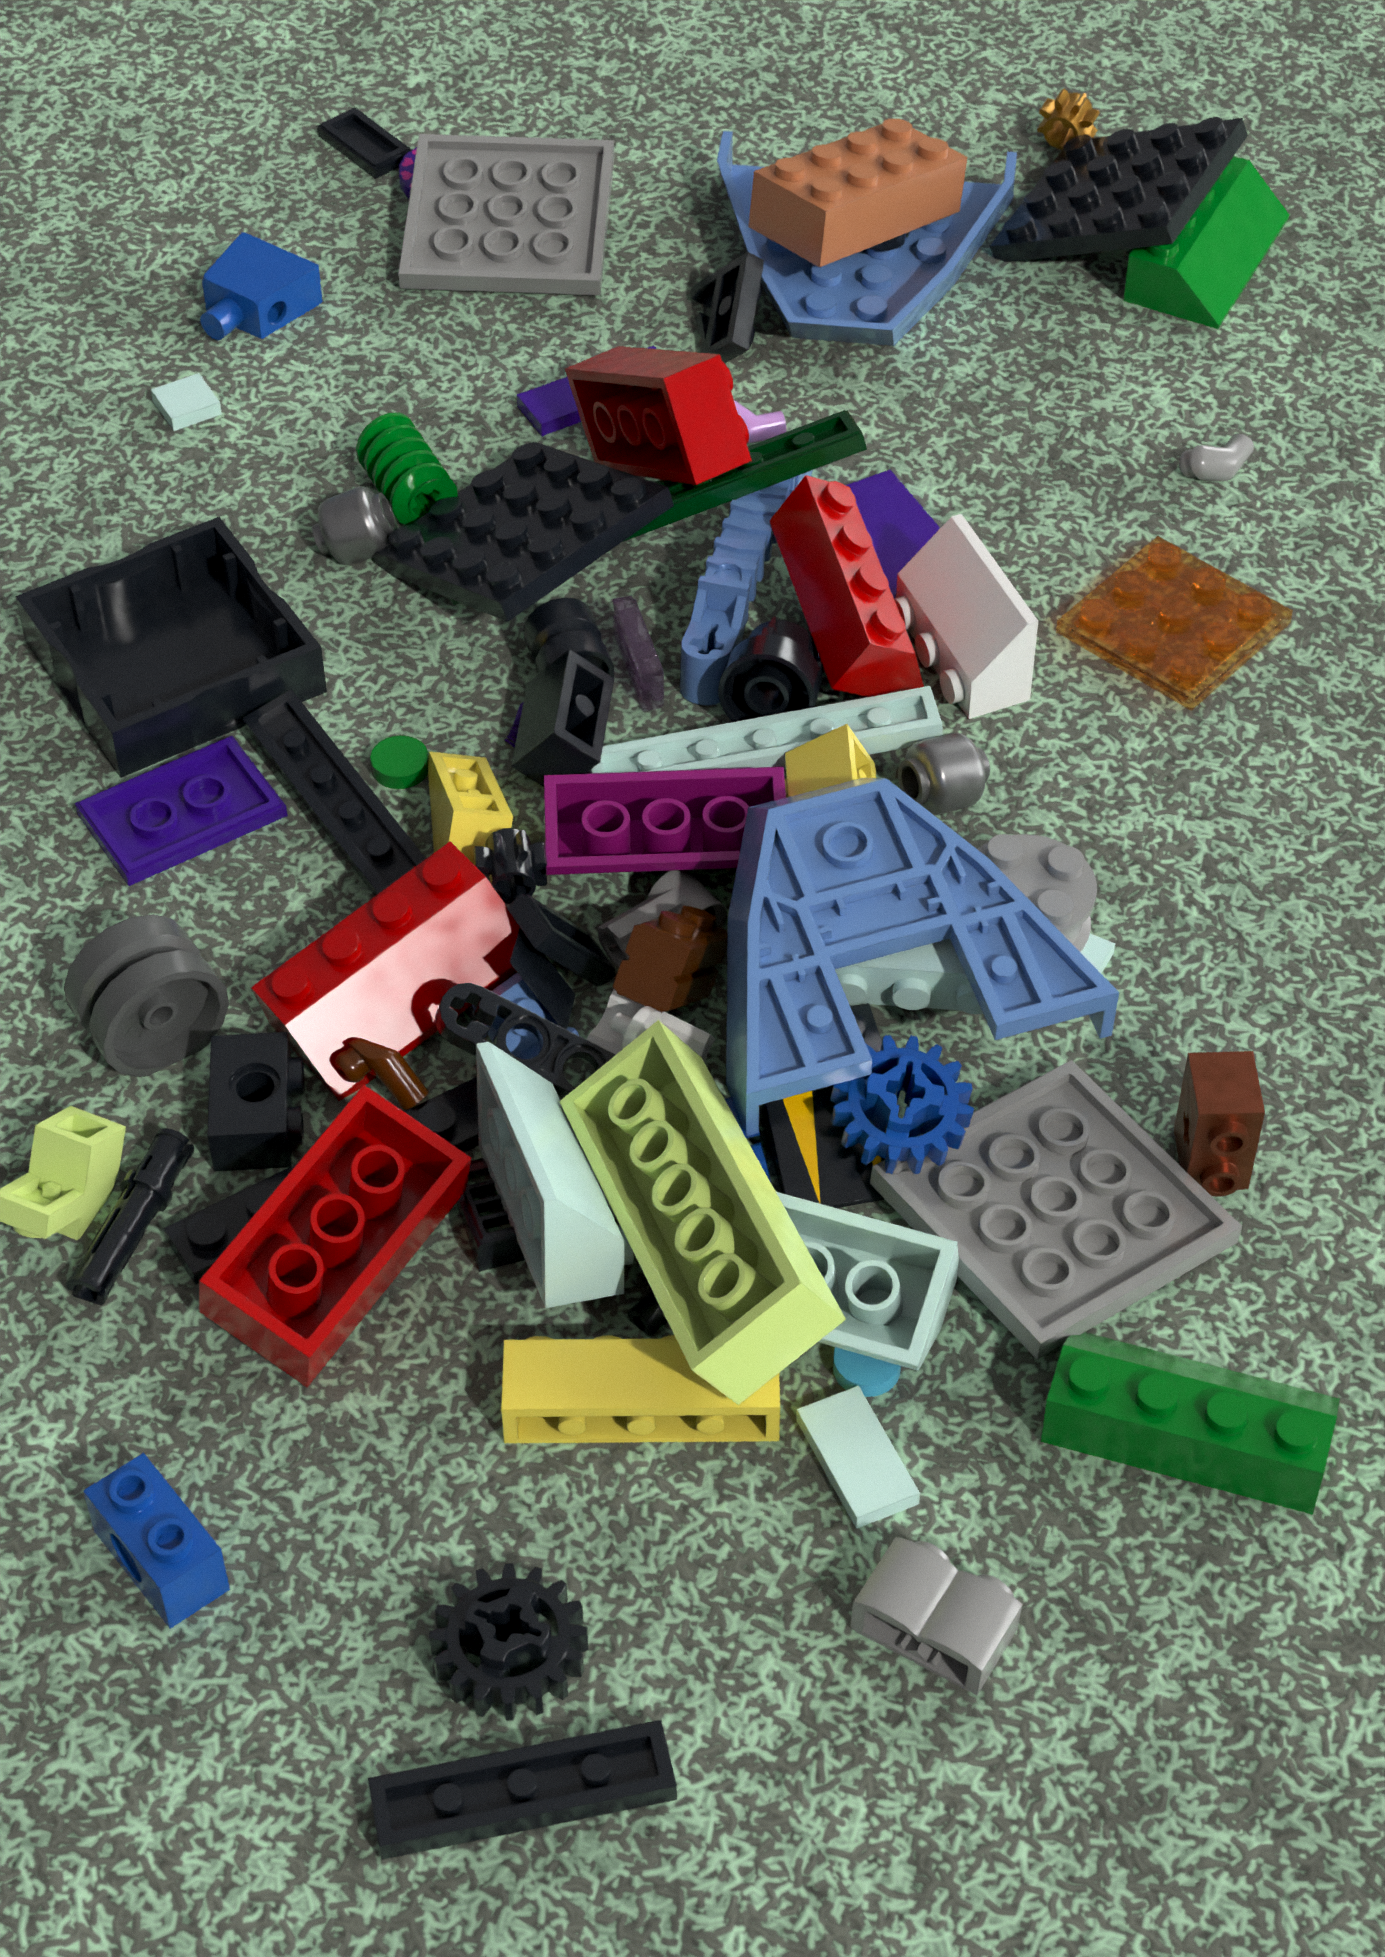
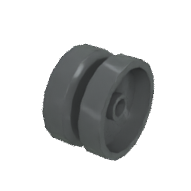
[64,914,229,1077]

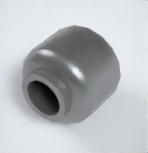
[312,486,398,565]
[898,733,990,815]

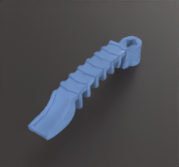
[680,470,813,705]

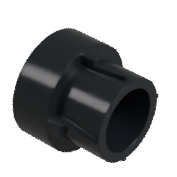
[718,616,824,722]

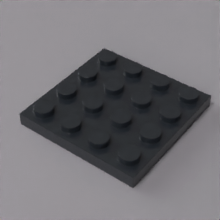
[990,117,1248,262]
[373,442,674,622]

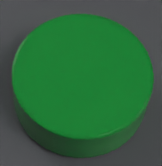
[370,735,429,789]

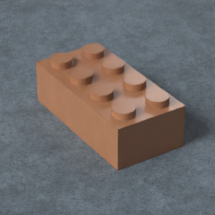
[748,119,967,268]

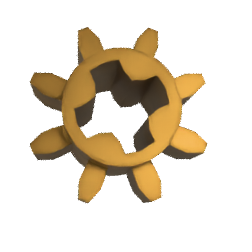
[1037,88,1100,150]

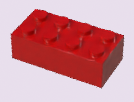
[565,346,752,485]
[199,1085,472,1388]

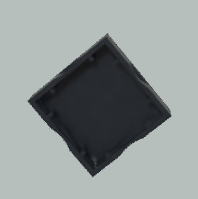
[15,517,327,778]

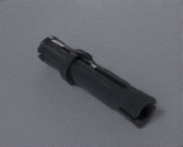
[66,1128,194,1306]

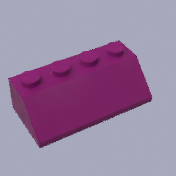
[544,767,786,875]

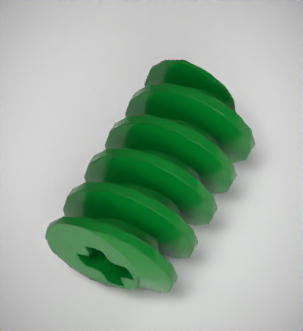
[356,412,458,525]

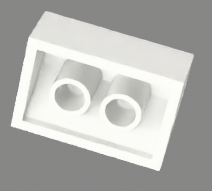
[894,514,1038,719]

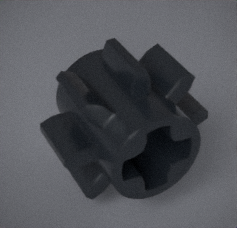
[473,828,547,904]

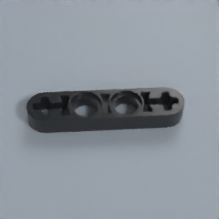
[435,983,615,1100]

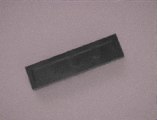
[368,1720,677,1860]

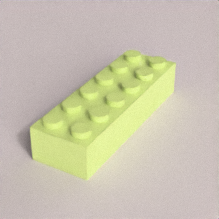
[559,1020,846,1405]

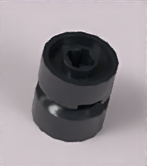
[523,597,614,678]

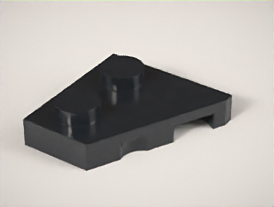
[690,252,764,363]

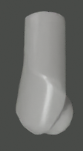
[1179,434,1254,482]

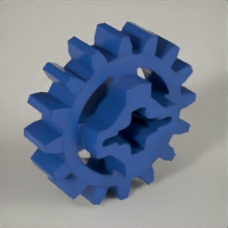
[830,1035,974,1174]

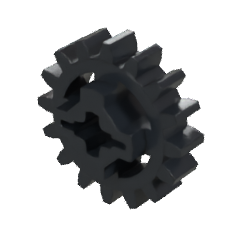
[429,1563,588,1721]

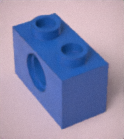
[83,1453,230,1629]

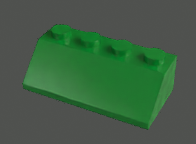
[1123,156,1289,329]
[1041,1332,1340,1515]

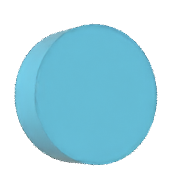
[833,1347,901,1397]

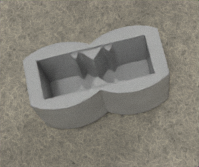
[850,1537,1023,1695]

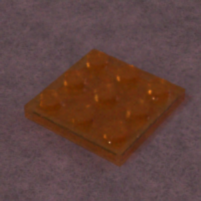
[1056,536,1293,711]

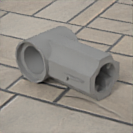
[598,870,727,967]

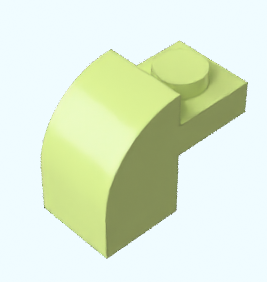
[0,1106,126,1240]

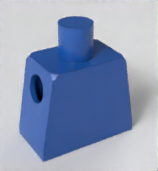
[200,232,323,340]

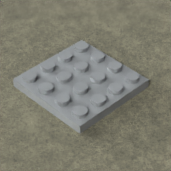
[398,134,615,295]
[870,1060,1242,1360]

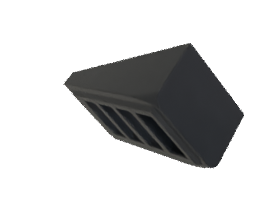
[456,1158,525,1272]

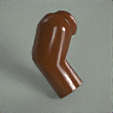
[335,1038,429,1110]

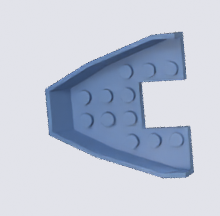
[717,131,1017,346]
[726,778,1119,1136]

